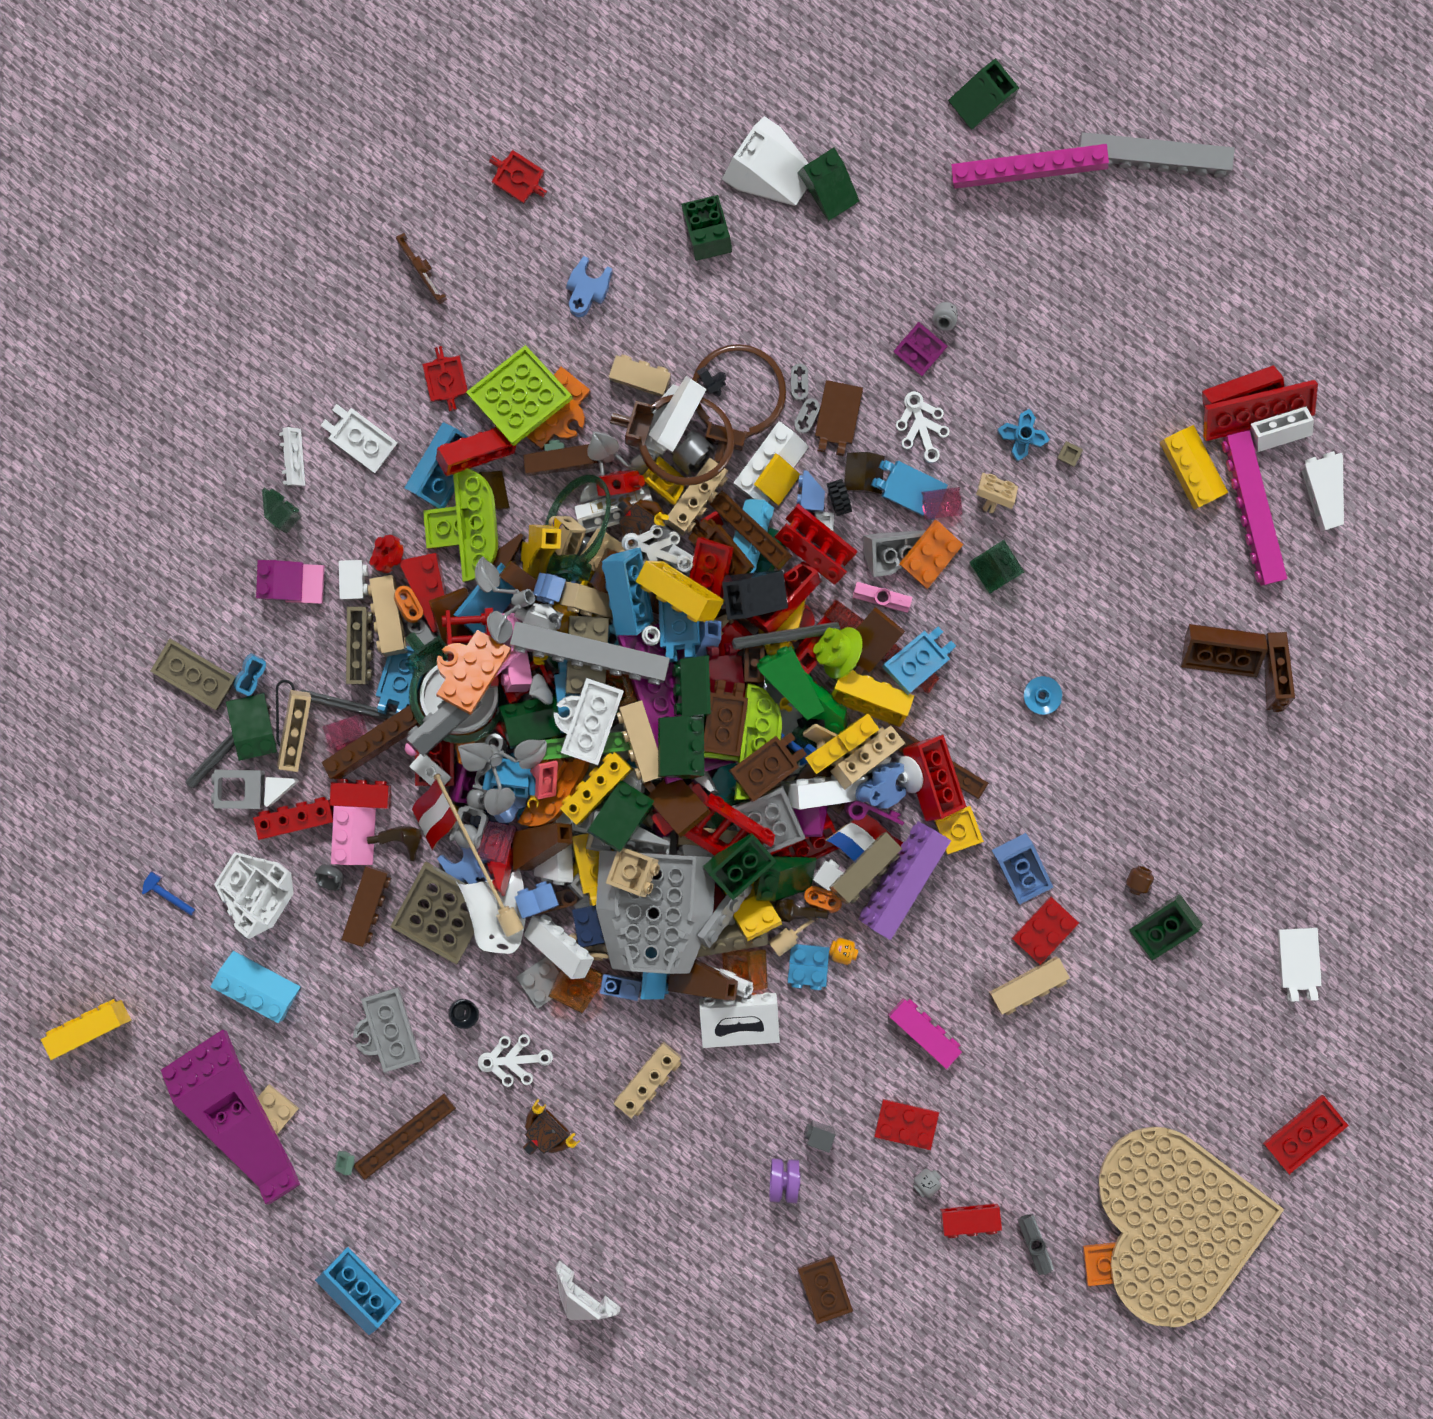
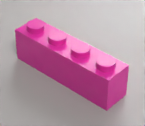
[888,998,962,1069]

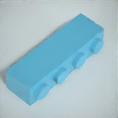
[733,499,774,573]

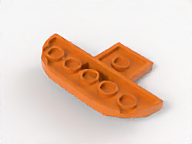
[518,736,590,828]

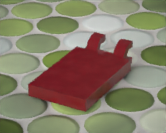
[706,643,745,698]

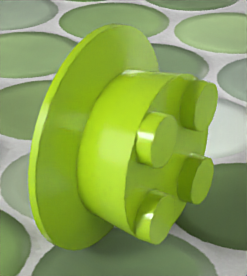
[813,627,862,679]

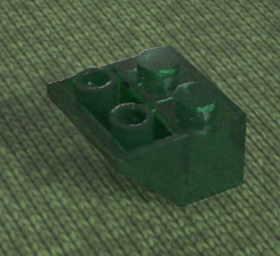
[262,487,302,534]
[969,540,1025,594]

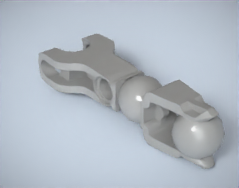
[450,734,508,850]

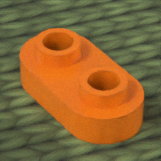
[394,586,423,623]
[804,886,842,913]

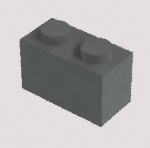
[804,1120,836,1153]

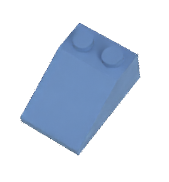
[992,833,1053,905]

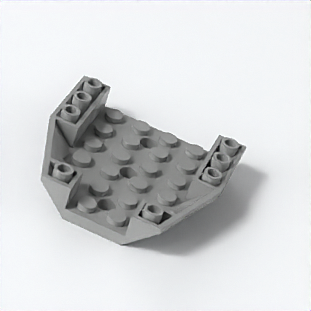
[596,850,715,974]

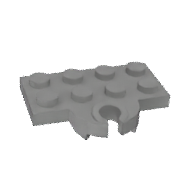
[353,987,421,1073]

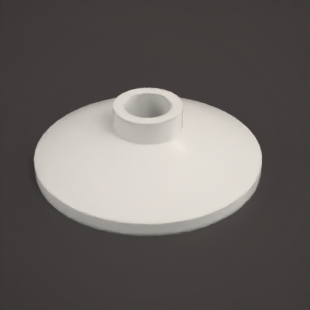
[896,756,923,793]

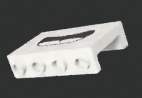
[699,993,780,1048]

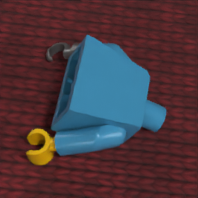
[478,753,539,809]

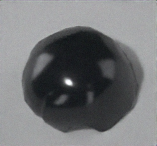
[448,999,479,1029]

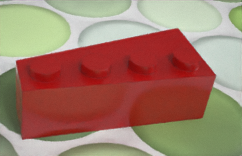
[399,553,447,633]
[746,561,822,633]

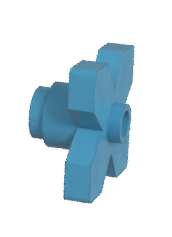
[997,409,1050,461]

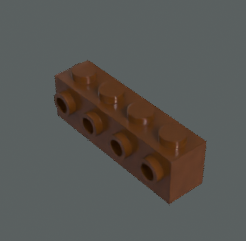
[341,865,392,947]

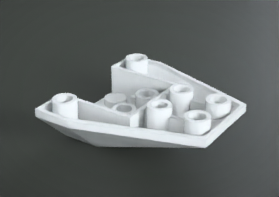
[722,116,808,206]

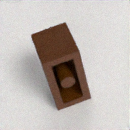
[744,645,765,687]

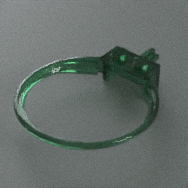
[545,475,611,596]
[405,632,505,743]

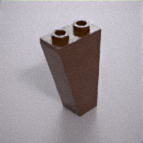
[523,444,598,476]
[1264,632,1295,712]
[512,823,573,871]
[668,959,738,1000]

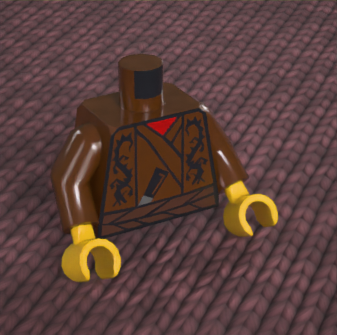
[617,498,669,545]
[523,1099,580,1155]

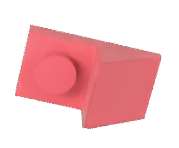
[530,761,558,799]

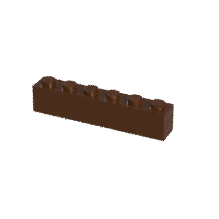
[321,703,426,779]

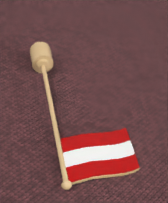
[412,774,524,937]

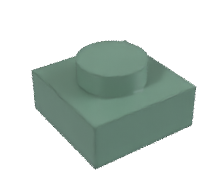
[544,440,565,451]
[335,1151,355,1175]

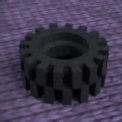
[827,479,852,516]

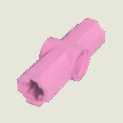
[852,582,912,613]

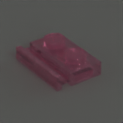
[922,487,963,520]
[478,821,516,864]

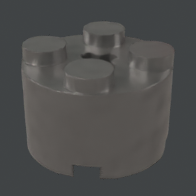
[672,431,716,477]

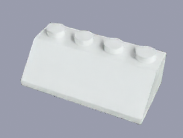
[733,421,809,502]

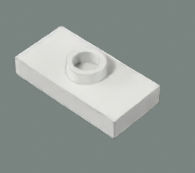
[409,754,452,786]

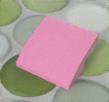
[285,564,325,604]

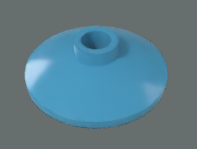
[1024,676,1062,715]

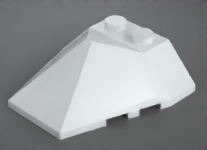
[214,852,293,939]
[556,1261,621,1320]

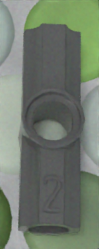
[1017,1214,1054,1275]

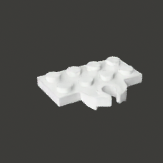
[554,678,624,765]

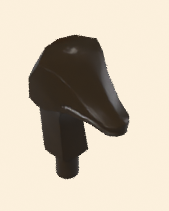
[367,826,422,862]
[774,899,829,922]

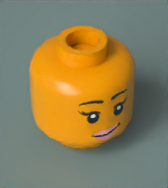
[829,938,858,965]

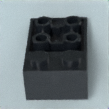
[722,570,788,620]

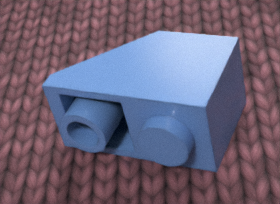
[797,471,825,512]
[694,620,721,657]
[600,974,642,1001]

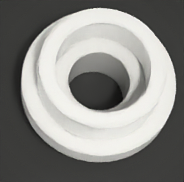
[641,626,660,646]

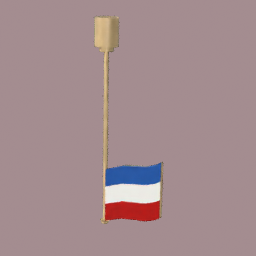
[768,814,903,957]

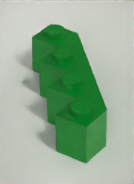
[765,655,848,735]

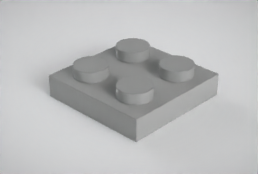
[516,956,570,1009]

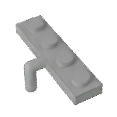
[697,885,753,948]

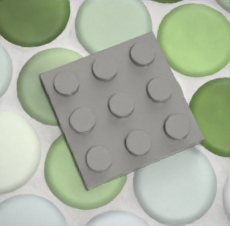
[732,786,805,853]

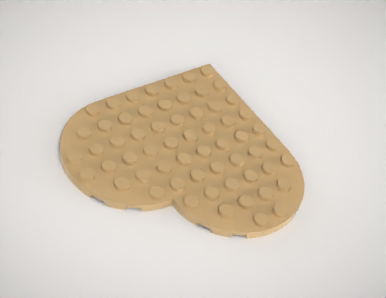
[1098,1127,1284,1327]

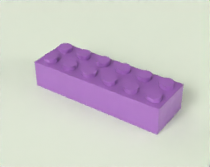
[858,821,951,940]

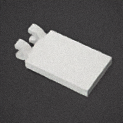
[321,404,398,473]
[1278,928,1322,1002]

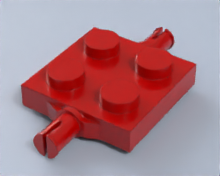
[489,150,547,204]
[422,346,468,411]

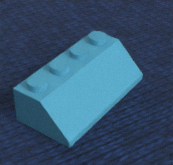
[210,951,301,1023]

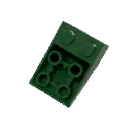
[948,58,1019,130]
[681,195,732,261]

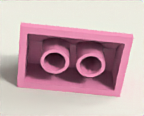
[331,806,376,865]

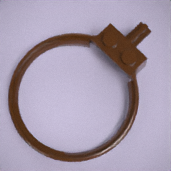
[692,344,786,464]
[610,394,734,486]

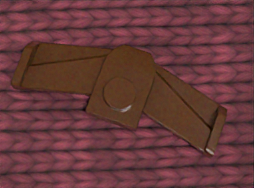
[396,233,447,304]

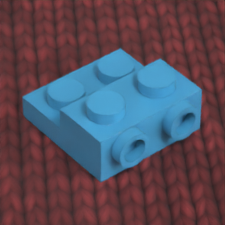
[787,944,829,990]

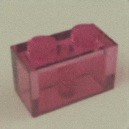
[323,714,368,751]

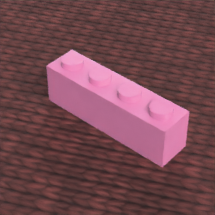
[501,613,532,692]

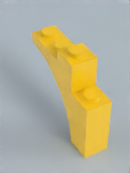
[521,525,561,580]
[805,713,880,774]

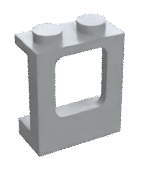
[211,770,265,809]

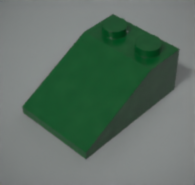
[797,147,860,222]
[226,693,277,761]
[587,780,654,852]
[703,833,777,900]
[754,856,816,901]
[1129,893,1203,961]

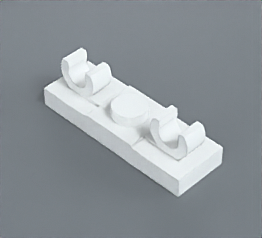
[279,427,305,487]

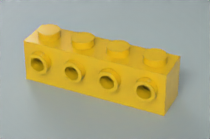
[560,752,634,825]

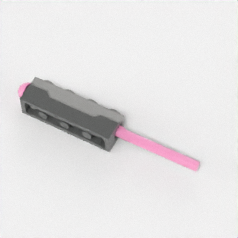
[405,651,521,757]

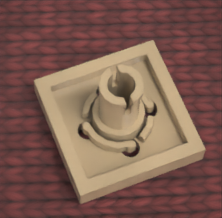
[976,473,1018,513]

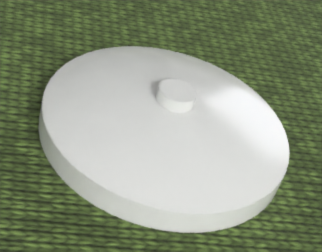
[420,660,499,734]

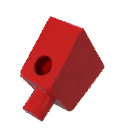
[595,470,645,496]

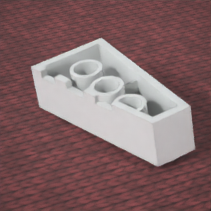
[781,775,867,809]

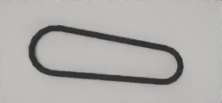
[276,680,295,747]

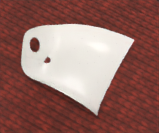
[456,871,526,954]

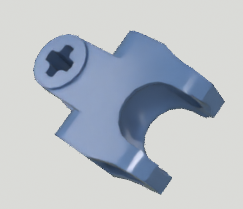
[566,256,613,317]
[855,762,907,809]
[437,846,492,884]

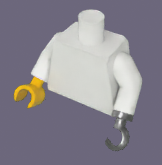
[514,603,564,665]

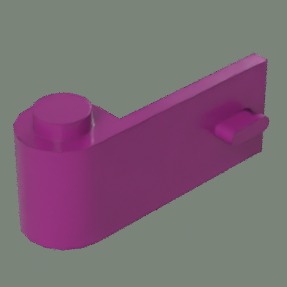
[844,800,904,826]

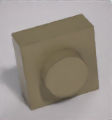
[1056,441,1083,467]

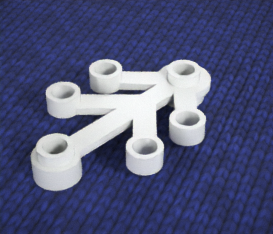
[895,391,950,463]
[621,525,693,572]
[478,1034,553,1087]

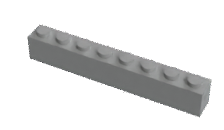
[1078,132,1235,178]
[510,622,670,685]

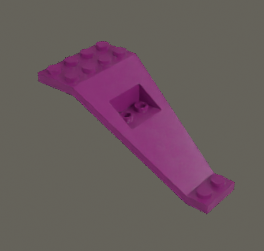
[161,1029,300,1205]

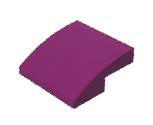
[893,322,948,376]

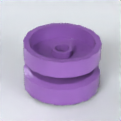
[769,1158,800,1204]

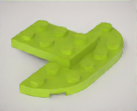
[423,468,498,582]
[704,683,782,800]

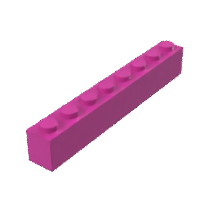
[951,144,1109,189]
[1222,430,1287,586]

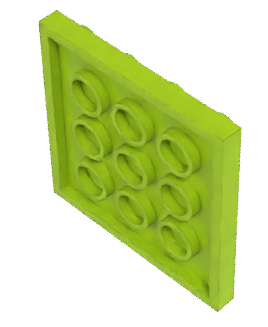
[466,345,573,446]

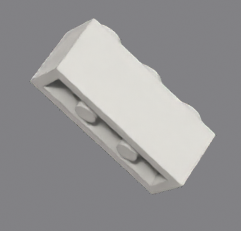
[1250,407,1314,452]

